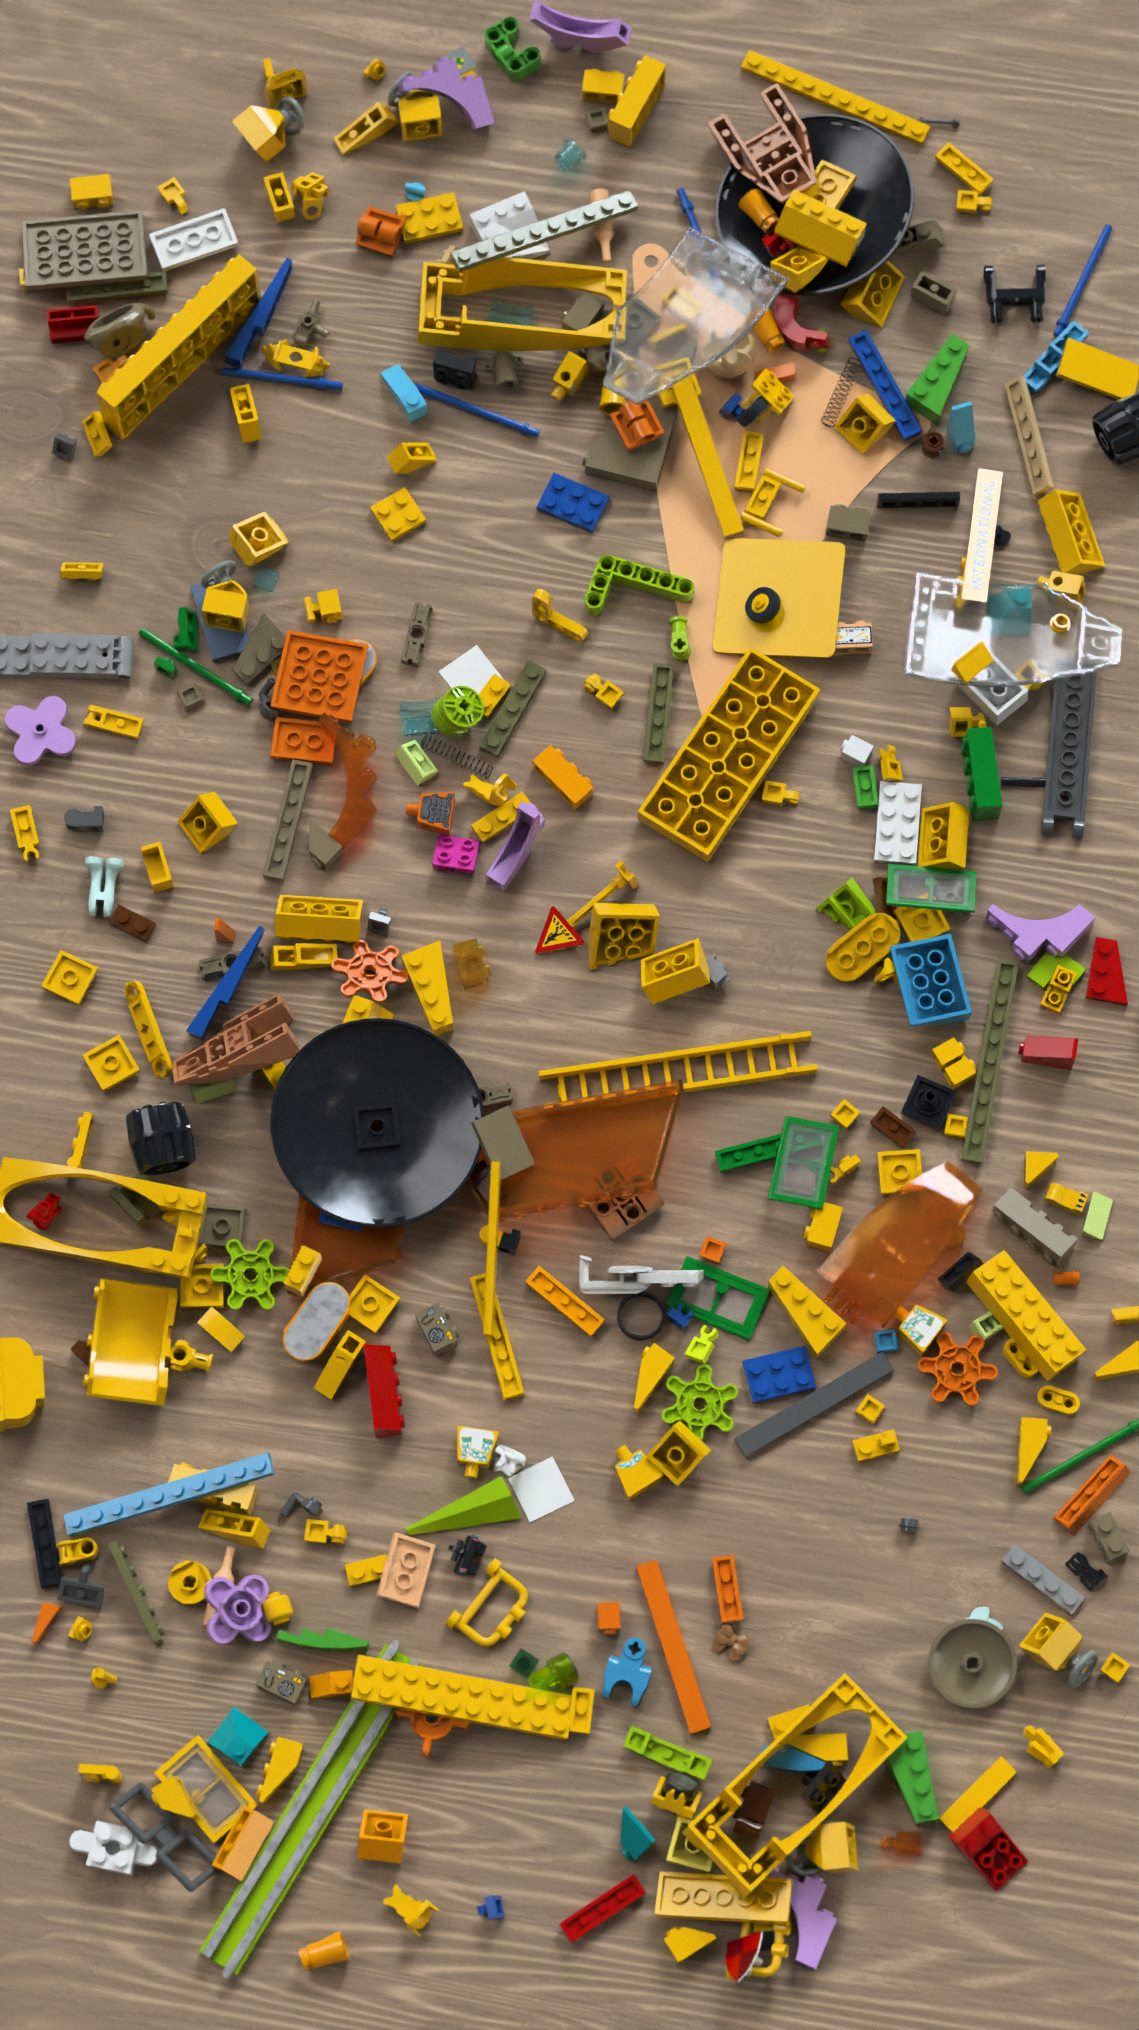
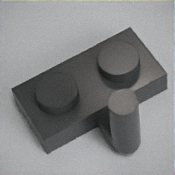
[58,1561,105,1608]

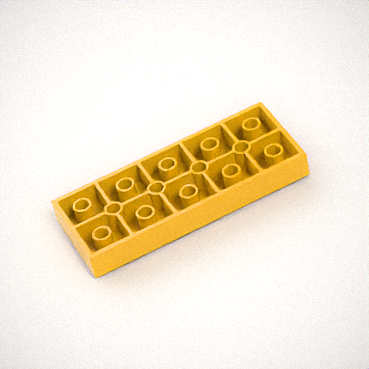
[96,254,261,441]
[637,647,820,863]

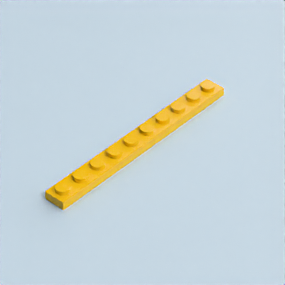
[741,50,930,146]

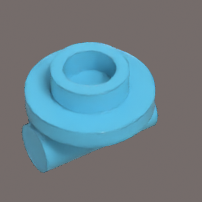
[405,182,426,201]

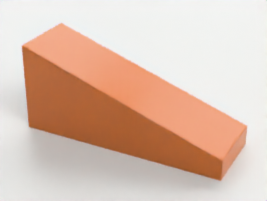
[755,362,795,382]
[214,917,235,943]
[31,1602,61,1645]

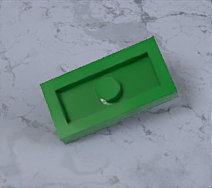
[173,607,198,653]

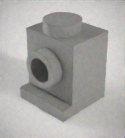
[706,953,731,990]

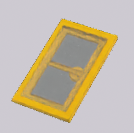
[154,1735,258,1844]

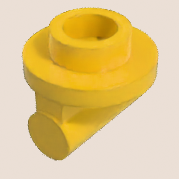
[362,59,386,80]
[68,1616,92,1641]
[91,1667,117,1690]

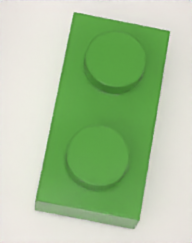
[852,765,879,809]

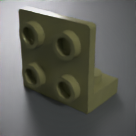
[109,1173,161,1228]

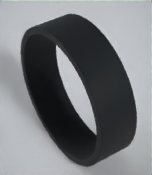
[617,1291,665,1340]

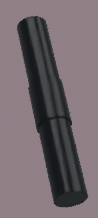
[1001,777,1046,787]

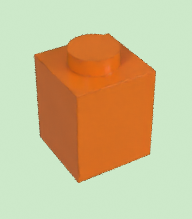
[597,1602,621,1636]

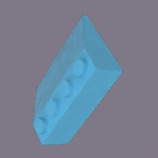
[889,934,972,1027]

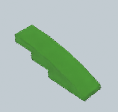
[277,1628,369,1651]

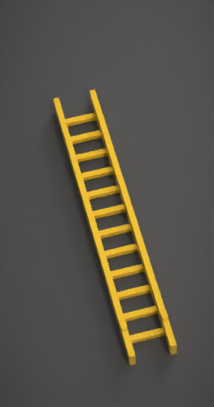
[539,1031,818,1114]

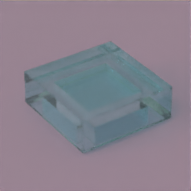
[253,566,280,593]

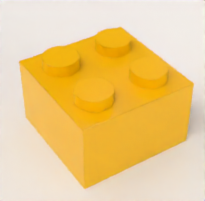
[646,1421,712,1486]

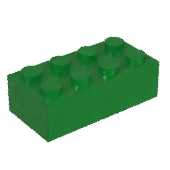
[960,727,1002,821]

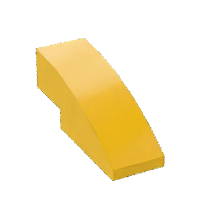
[269,943,338,971]

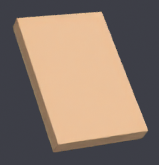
[376,1532,436,1609]

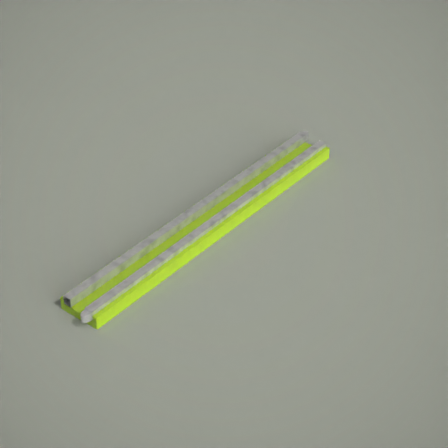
[199,1640,423,1979]

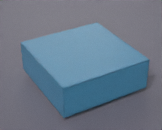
[873,1328,899,1354]

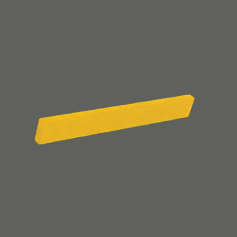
[670,377,744,538]
[483,1161,502,1335]

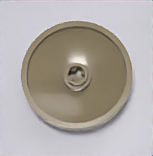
[928,1619,1017,1708]

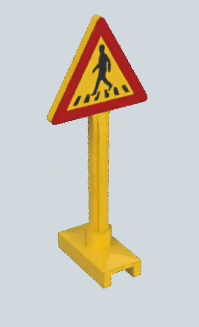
[535,861,639,954]

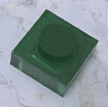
[509,1648,539,1679]

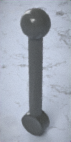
[918,117,960,127]

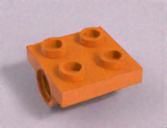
[355,206,407,257]
[610,398,665,451]

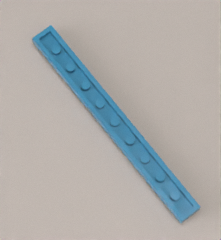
[64,1452,275,1537]

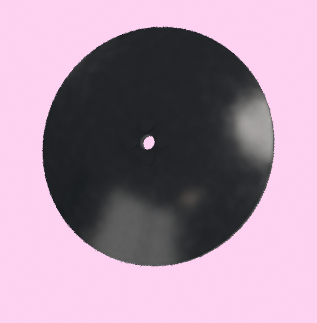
[715,113,915,296]
[270,1018,484,1228]

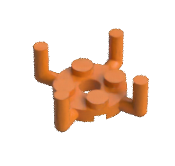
[395,1708,470,1758]

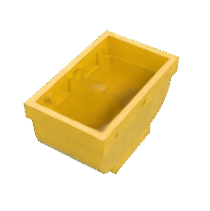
[0,1338,45,1432]

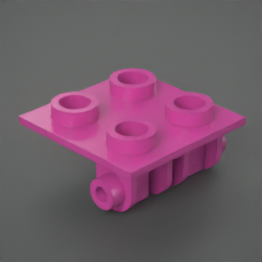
[432,835,480,875]

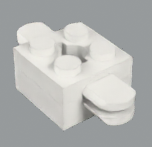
[70,1821,157,1877]

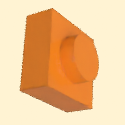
[699,1236,727,1265]

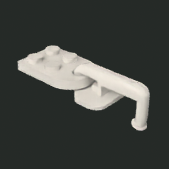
[579,1255,704,1294]

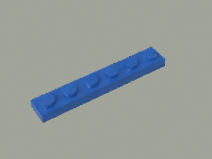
[848,330,922,442]

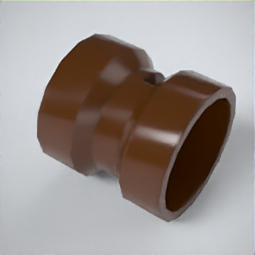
[922,431,944,458]

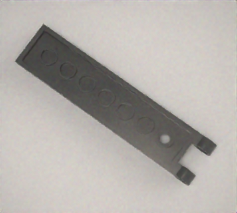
[1041,659,1098,838]

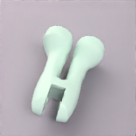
[85,857,124,917]

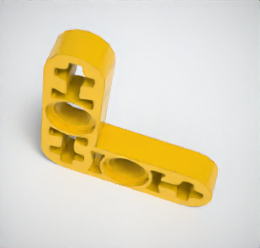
[532,589,589,642]

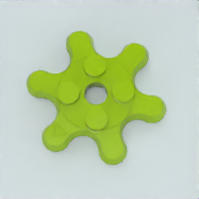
[210,1239,290,1310]
[662,1364,738,1441]

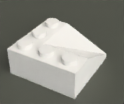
[470,191,550,260]

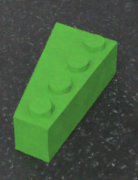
[905,334,969,426]
[885,1731,939,1826]

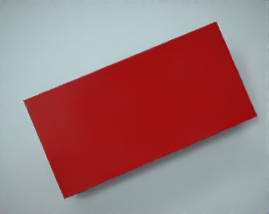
[47,305,100,344]

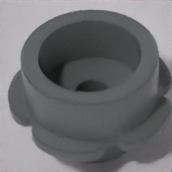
[898,1518,920,1533]

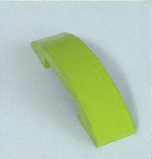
[623,1726,713,1781]

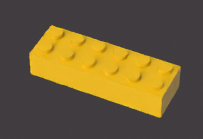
[966,1250,1086,1382]

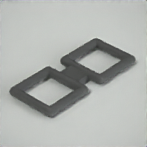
[109,1782,219,1892]

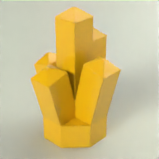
[1023,1726,1064,1768]

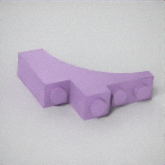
[530,1,631,54]
[397,56,495,130]
[486,801,545,892]
[986,904,1095,963]
[767,1867,837,1971]

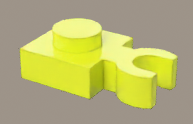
[685,1325,719,1364]

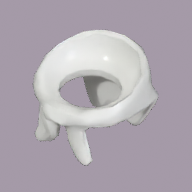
[494,1445,526,1477]

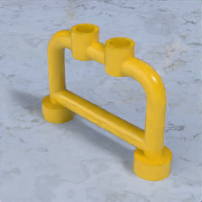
[445,1558,528,1646]
[726,1922,791,1980]

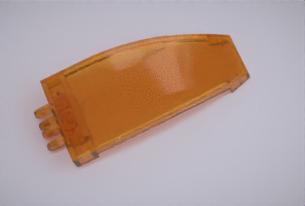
[817,1161,982,1328]

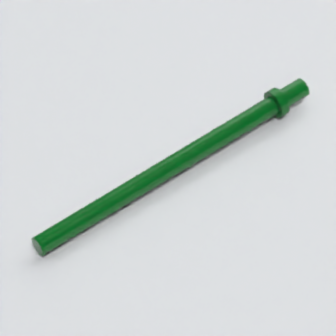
[138,627,253,706]
[1021,1419,1139,1494]

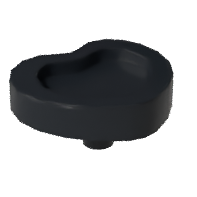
[994,525,1011,546]

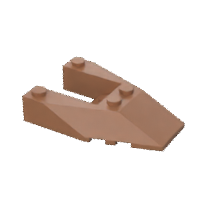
[708,83,817,204]
[172,993,300,1086]

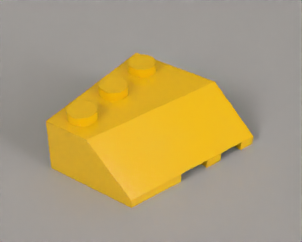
[588,903,660,971]

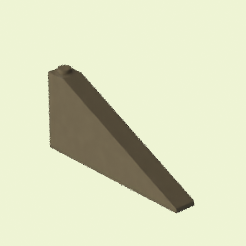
[582,338,698,491]

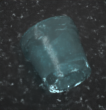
[554,138,586,171]

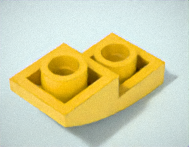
[1040,965,1077,1014]
[197,1307,245,1352]

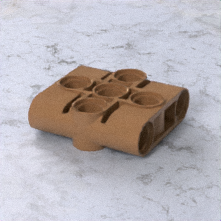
[577,1155,665,1241]

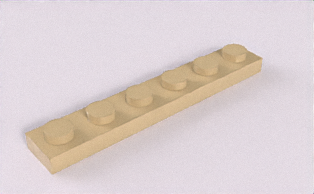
[1005,376,1054,495]

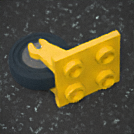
[737,368,794,427]

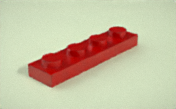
[559,1874,646,1943]

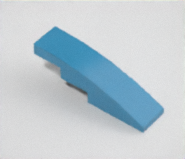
[1024,321,1089,394]

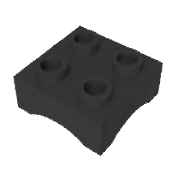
[433,348,477,390]

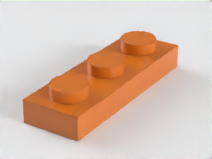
[712,1554,743,1624]

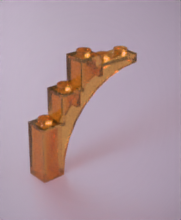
[318,712,377,851]

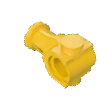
[170,1340,213,1373]

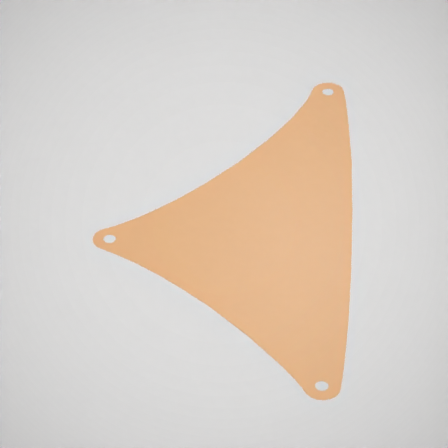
[632,243,931,716]

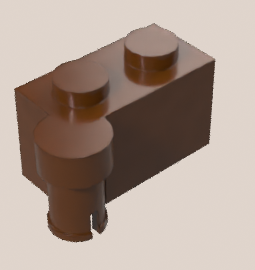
[733,1781,776,1839]

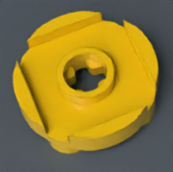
[168,1561,212,1605]

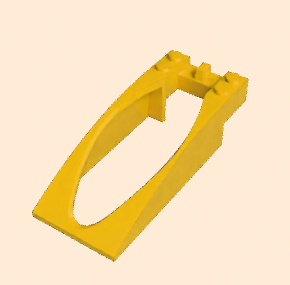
[417,257,627,351]
[0,1157,209,1280]
[682,1673,908,1898]

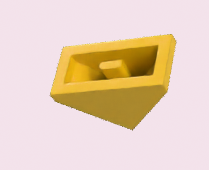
[1024,1151,1059,1189]

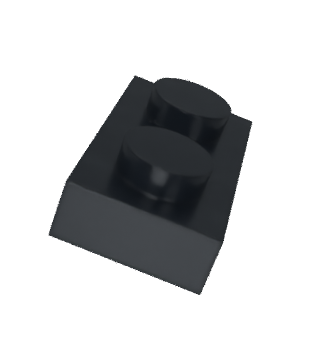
[938,1251,983,1293]

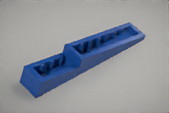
[225,258,293,369]
[186,926,265,1040]

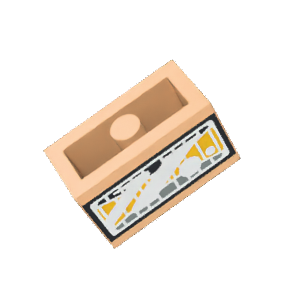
[833,621,873,655]

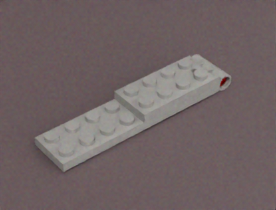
[0,633,134,681]

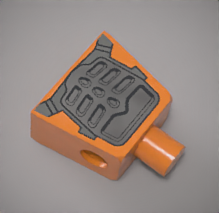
[406,792,455,836]

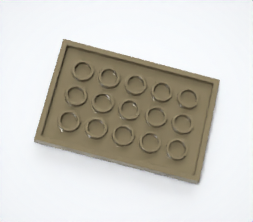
[22,210,147,291]

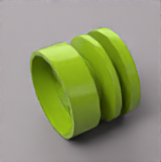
[431,685,484,738]

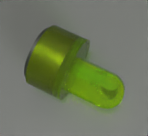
[529,1652,579,1690]

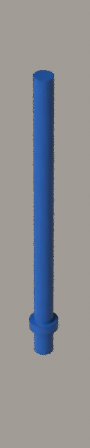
[1053,224,1113,337]
[415,383,540,438]

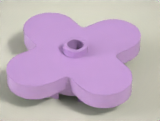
[5,696,76,766]
[204,1575,271,1644]

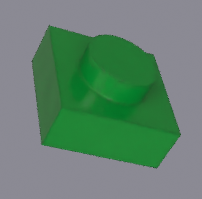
[154,656,177,679]

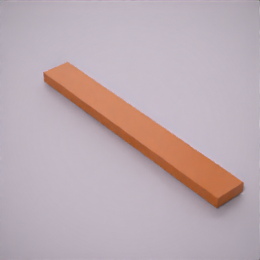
[636,1560,711,1735]

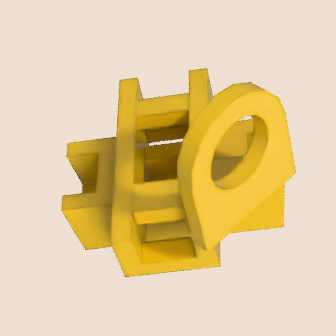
[291,172,329,220]

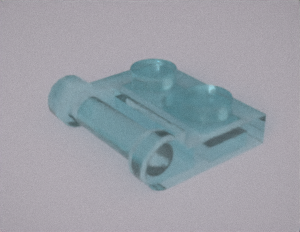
[488,300,533,326]
[400,697,441,737]

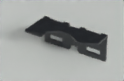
[1065,1552,1107,1591]

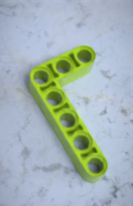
[585,555,694,616]

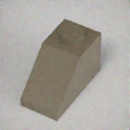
[309,820,343,871]

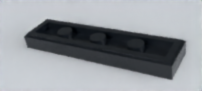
[877,492,960,508]
[27,1499,62,1589]

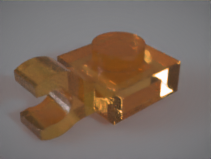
[881,1831,920,1856]

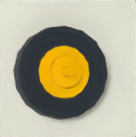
[745,587,781,624]

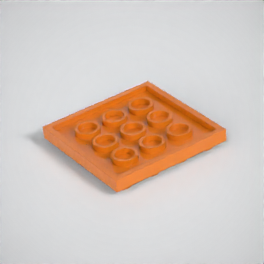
[270,630,369,723]

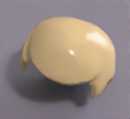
[700,328,756,378]

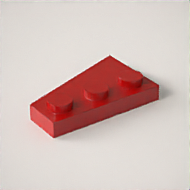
[1085,937,1128,1006]

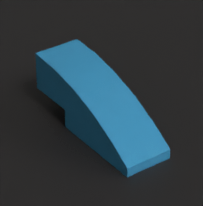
[761,1745,826,1774]

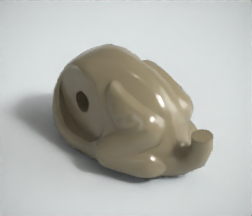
[84,303,157,358]

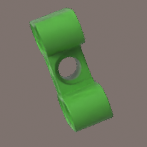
[485,17,541,82]

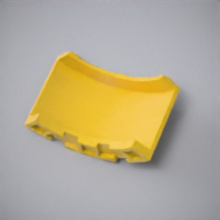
[83,1278,177,1406]

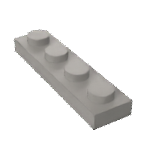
[1001,1544,1085,1616]

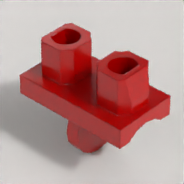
[762,225,795,259]
[27,1192,63,1230]

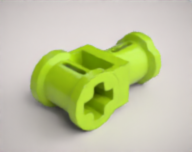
[669,616,691,661]

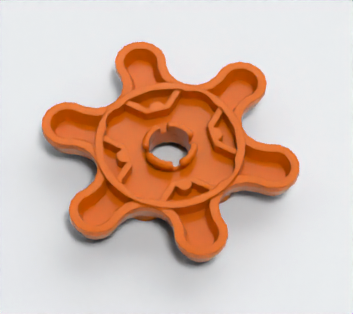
[331,940,409,1004]
[917,1331,998,1406]

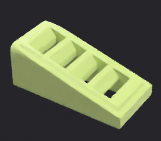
[969,1311,1004,1342]

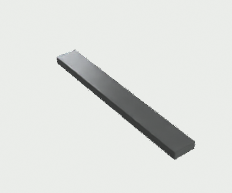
[734,1352,893,1458]

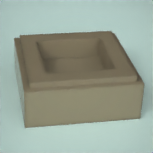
[585,107,609,132]
[177,683,205,711]

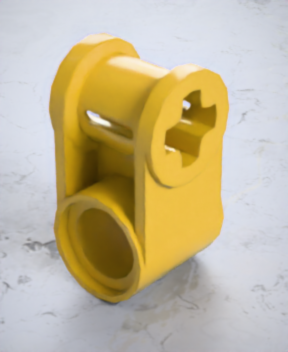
[56,1538,100,1566]

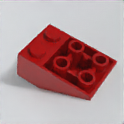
[948,1807,1028,1891]

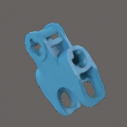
[602,1637,652,1708]

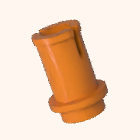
[1053,1269,1080,1287]

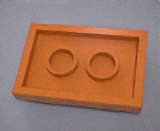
[270,717,338,765]

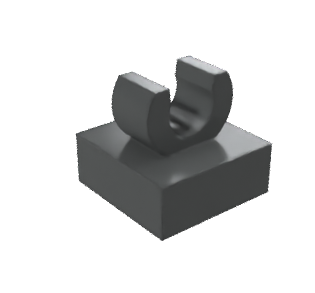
[52,433,77,461]
[367,908,391,937]

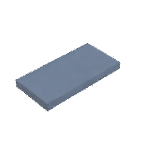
[191,583,249,662]

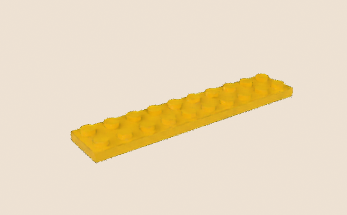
[350,1655,572,1741]

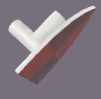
[725,1931,763,1983]

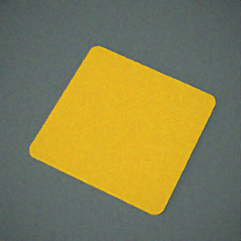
[712,538,846,658]

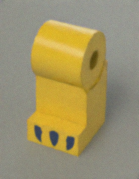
[1044,1183,1088,1217]

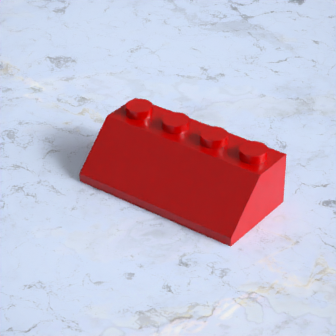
[364,1344,405,1438]

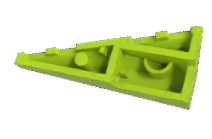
[816,877,901,959]
[405,1476,521,1536]

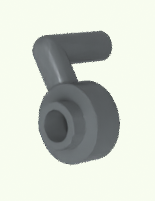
[259,677,280,719]
[279,1493,323,1518]

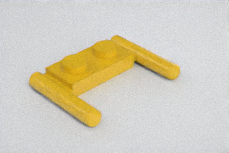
[740,468,806,537]

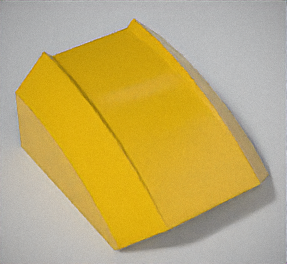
[264,67,307,109]
[770,246,829,293]
[228,512,289,566]

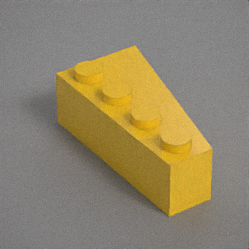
[401,940,454,1036]
[767,1266,847,1359]
[168,1462,259,1516]

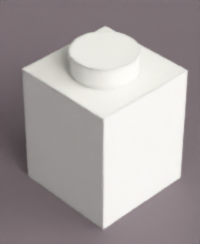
[840,735,874,767]

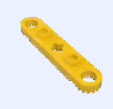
[124,981,173,1078]

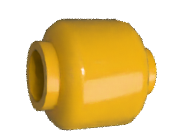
[262,1592,293,1626]

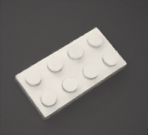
[149,208,239,272]
[874,781,922,866]

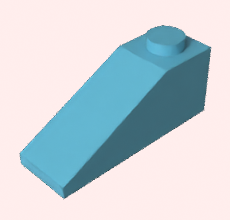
[380,364,427,423]
[947,401,975,453]

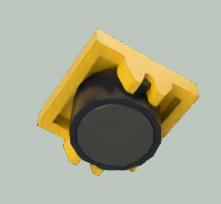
[650,1772,702,1819]

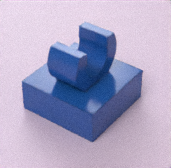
[719,393,745,419]
[667,1303,693,1332]
[477,1895,505,1920]

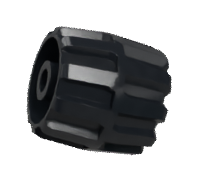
[1092,392,1139,466]
[126,1101,196,1175]

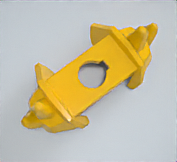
[261,339,330,378]

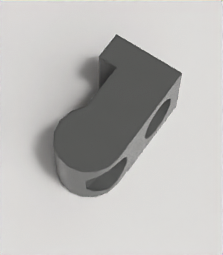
[64,806,104,832]

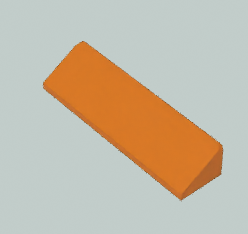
[1053,1455,1130,1535]

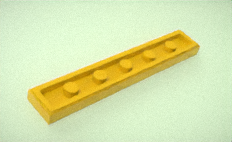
[469,1273,525,1401]

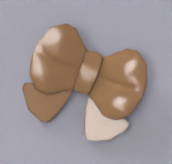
[713,1625,750,1661]

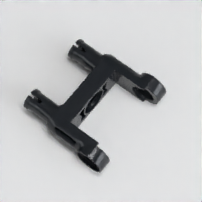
[984,264,1046,323]

